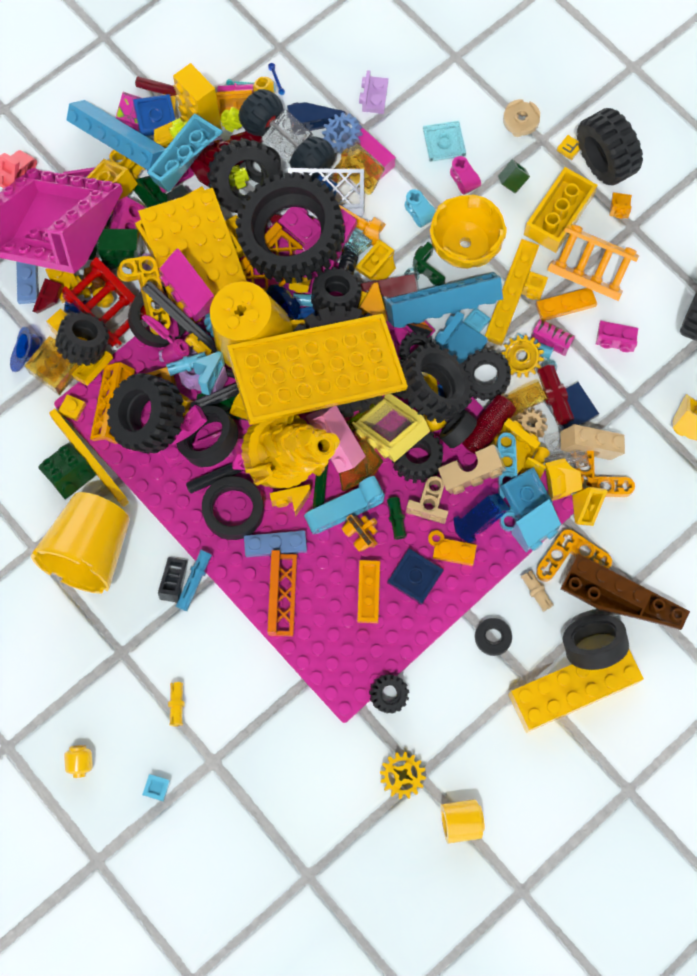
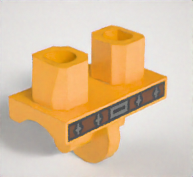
[341,514,378,552]

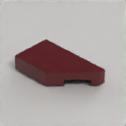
[32,278,64,314]

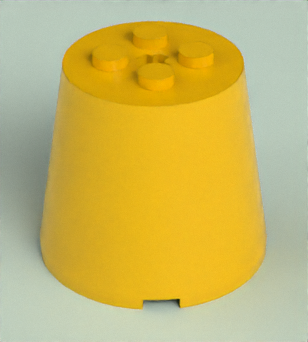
[210,281,293,368]
[31,492,130,594]

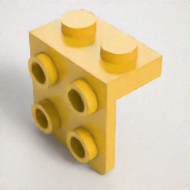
[488,419,541,475]

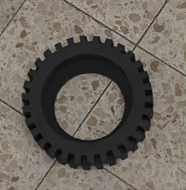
[236,172,345,284]

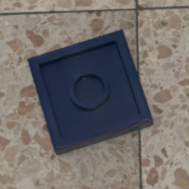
[544,382,599,430]
[387,548,444,605]

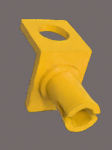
[519,447,550,478]

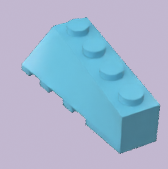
[147,113,223,192]

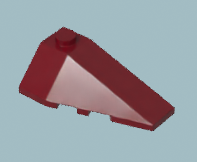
[190,131,264,187]

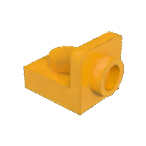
[609,192,632,219]

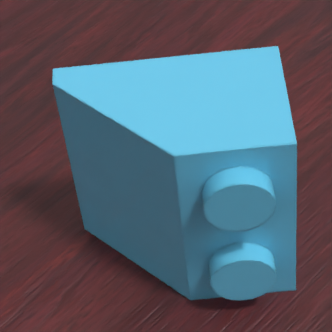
[511,499,561,552]

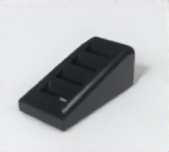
[158,557,188,603]

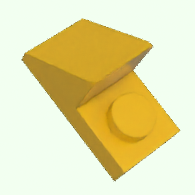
[270,485,311,517]

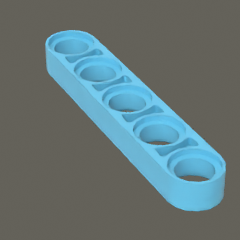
[496,432,518,532]

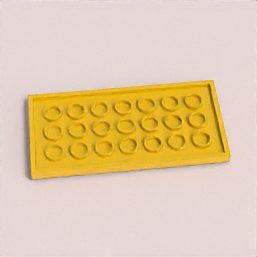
[226,314,408,425]

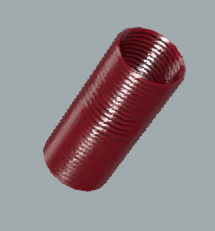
[462,395,516,455]

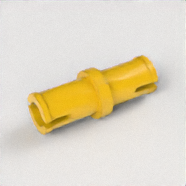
[168,682,185,727]

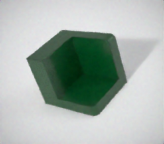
[498,159,530,193]

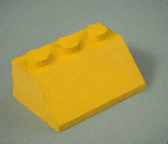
[86,159,138,214]

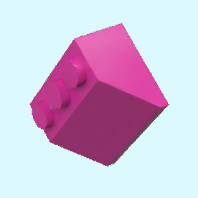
[159,249,214,322]

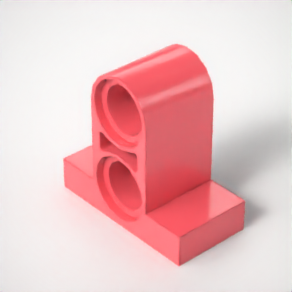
[0,150,37,188]

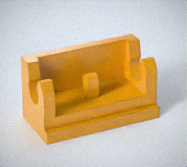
[216,90,252,118]

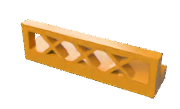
[90,362,135,444]

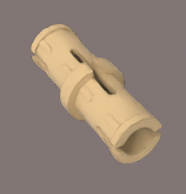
[521,570,554,612]

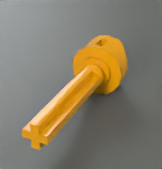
[339,205,386,246]

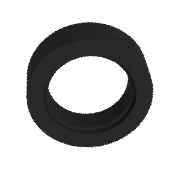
[128,286,185,348]
[176,406,238,467]
[202,476,264,540]
[563,614,629,670]

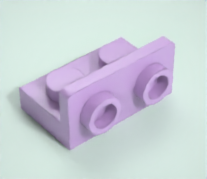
[359,70,389,114]

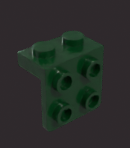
[38,443,97,500]

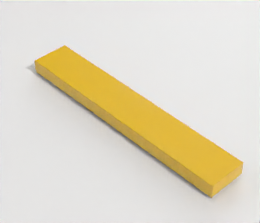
[485,239,539,346]
[49,408,129,507]

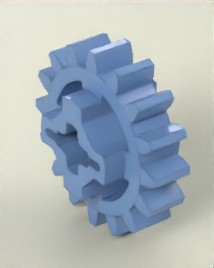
[322,112,363,154]

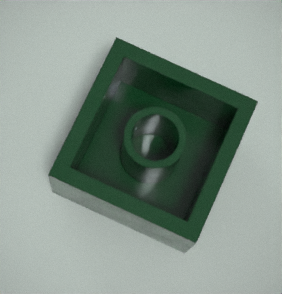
[98,229,143,269]

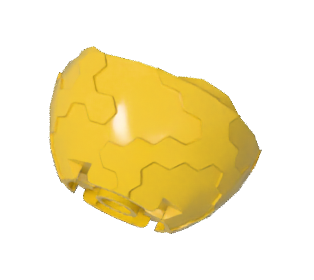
[430,194,507,269]

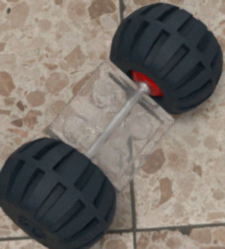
[238,89,335,181]

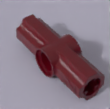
[537,364,574,425]

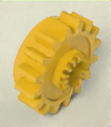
[501,335,545,378]

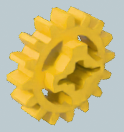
[380,752,426,800]

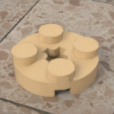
[503,99,540,137]

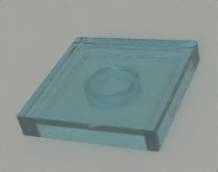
[423,121,466,162]

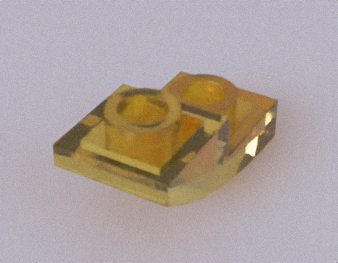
[506,381,547,417]

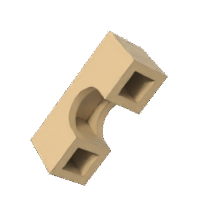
[560,424,625,460]
[438,444,506,495]

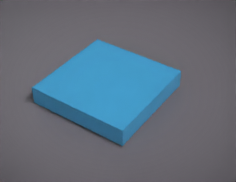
[500,467,553,521]

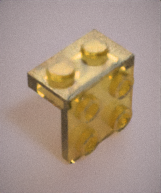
[332,144,385,195]

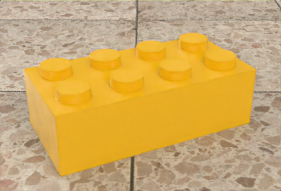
[173,63,222,130]
[523,167,598,253]

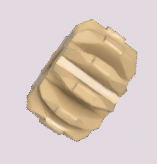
[514,408,548,438]

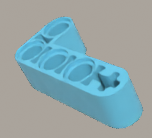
[304,476,385,534]

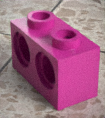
[109,196,145,235]

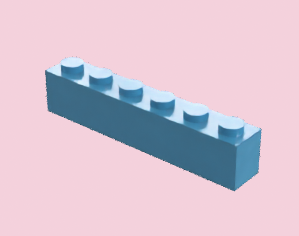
[66,100,166,170]
[385,272,503,328]

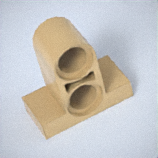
[406,476,448,524]

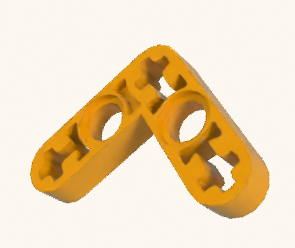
[574,451,635,497]
[536,530,612,582]

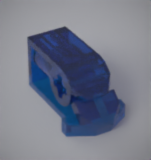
[453,493,510,543]

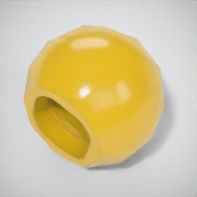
[253,76,276,94]

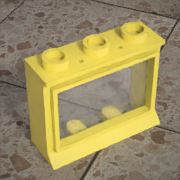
[352,394,430,462]

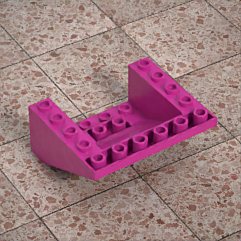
[0,168,123,273]

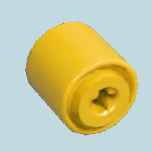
[441,799,485,844]

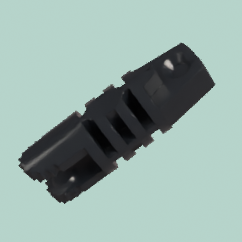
[338,242,359,275]

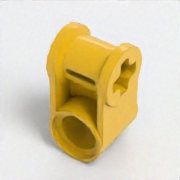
[109,150,146,180]

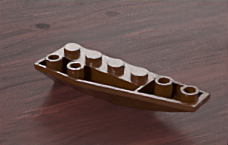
[560,553,690,630]

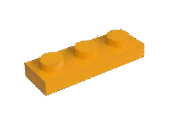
[536,288,597,321]
[357,560,380,623]

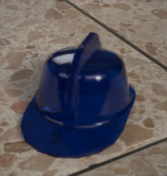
[10,326,43,372]

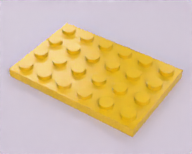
[138,188,247,313]

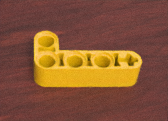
[117,256,170,336]

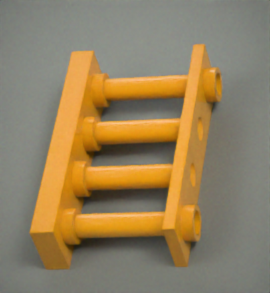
[547,224,640,301]

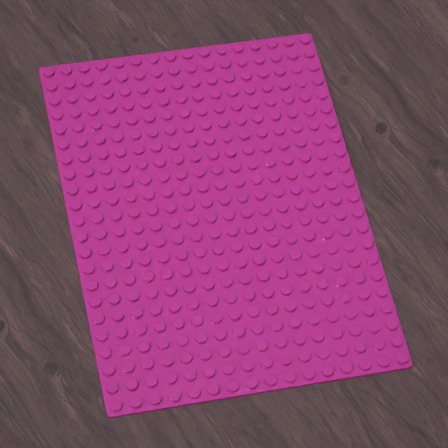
[54,225,574,723]

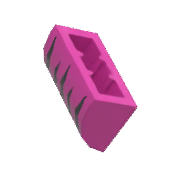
[531,319,575,356]

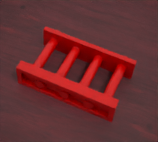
[62,257,147,348]

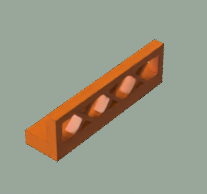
[267,550,297,637]

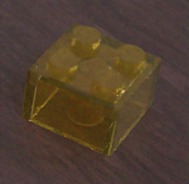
[24,336,79,396]

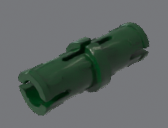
[387,497,407,540]

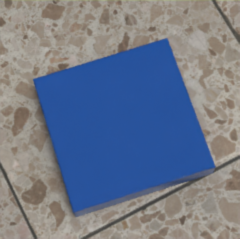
[133,94,176,136]

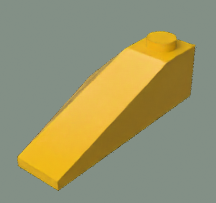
[673,394,697,441]

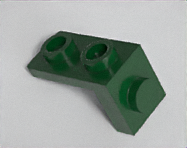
[412,242,446,286]

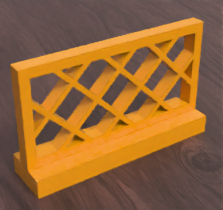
[240,222,303,299]

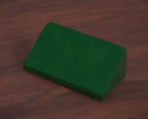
[133,176,168,208]

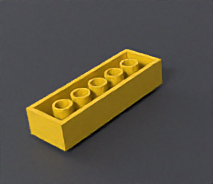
[508,650,644,733]

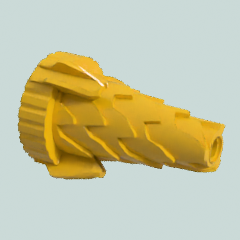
[241,415,340,488]

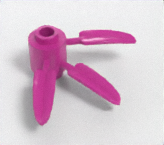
[142,315,204,364]

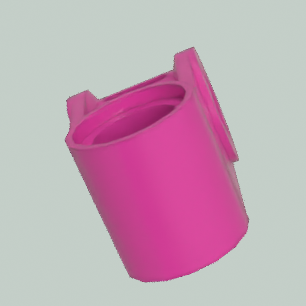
[450,156,481,195]

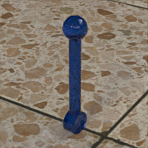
[268,63,285,95]

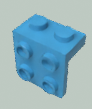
[435,311,488,364]

